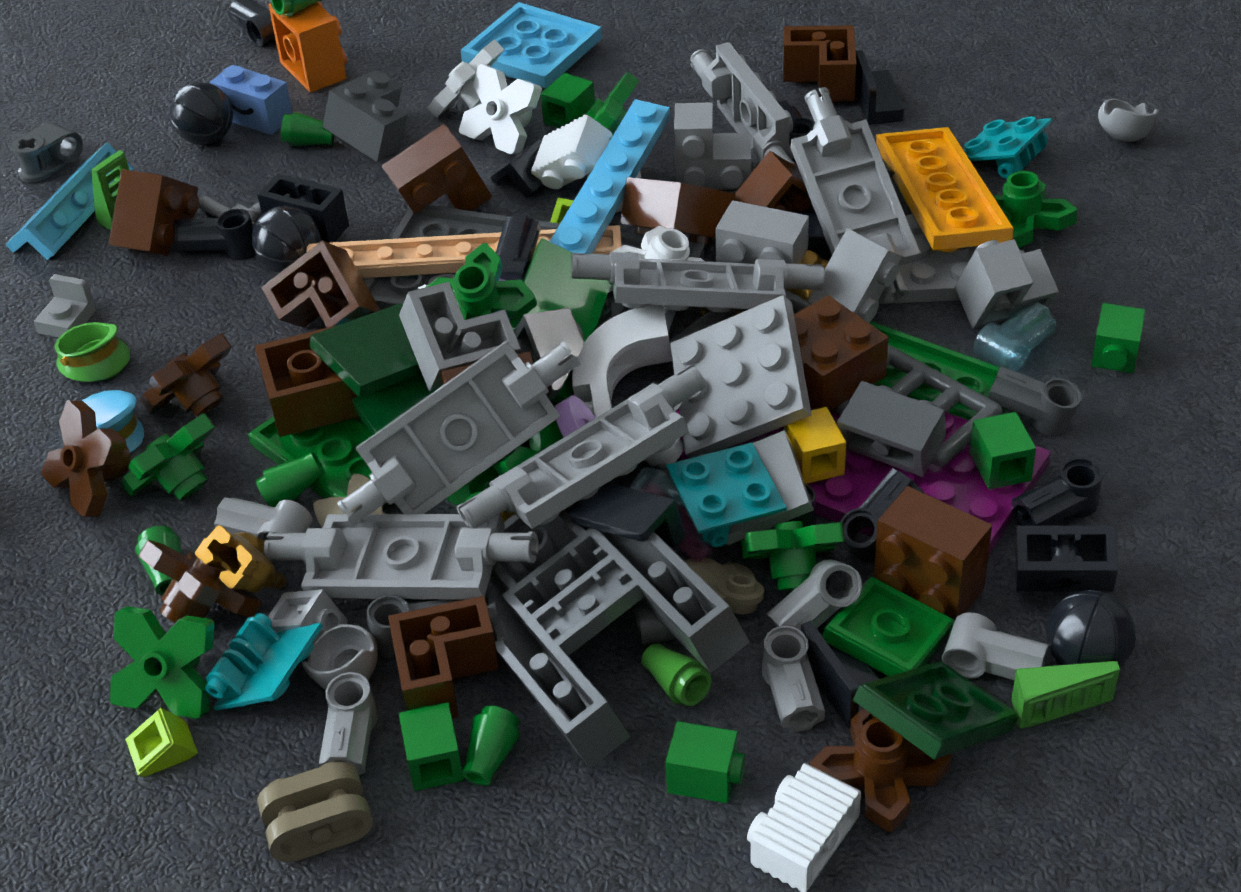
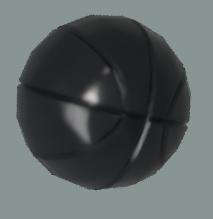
[169,82,234,145]
[252,205,321,273]
[1047,590,1136,668]

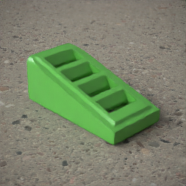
[91,150,129,230]
[1011,661,1120,728]

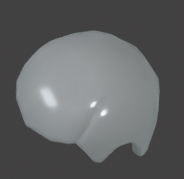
[1098,99,1159,142]
[301,624,378,691]

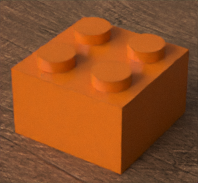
[268,2,347,93]

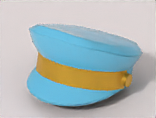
[82,390,144,453]

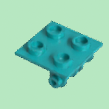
[963,116,1053,179]
[666,443,787,547]
[205,613,323,711]

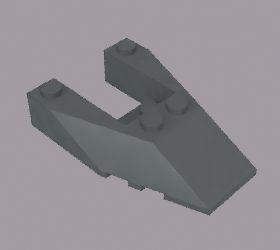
[486,502,750,769]

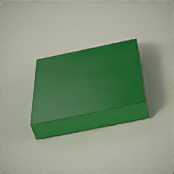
[823,577,955,676]

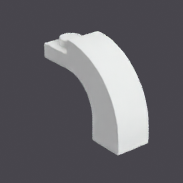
[572,305,672,418]

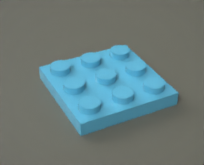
[460,2,602,88]

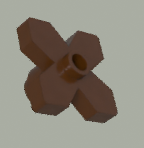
[140,333,232,417]
[41,400,130,517]
[138,539,262,623]
[809,708,951,832]

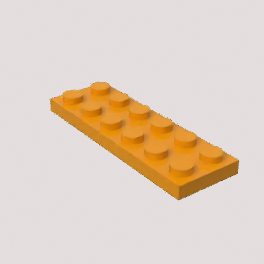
[876,127,1013,252]

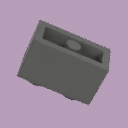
[837,381,946,477]

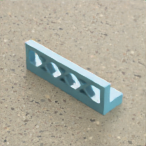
[5,142,134,260]

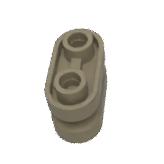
[257,761,373,862]

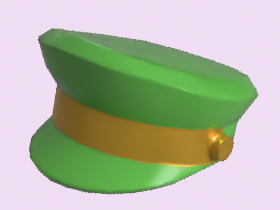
[54,322,130,382]

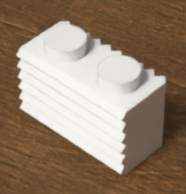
[531,115,612,190]
[747,763,861,892]

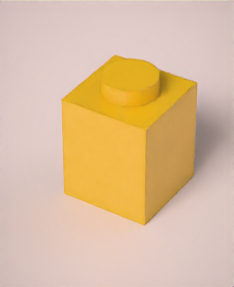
[784,407,846,484]

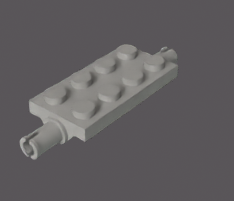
[690,42,797,167]
[790,87,920,303]
[571,252,825,313]
[337,341,581,526]
[456,365,706,529]
[264,514,539,600]

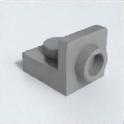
[34,274,96,337]
[268,589,348,642]

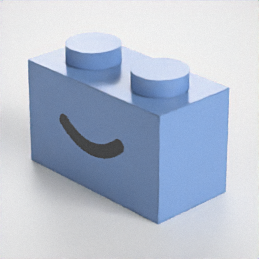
[209,65,293,135]

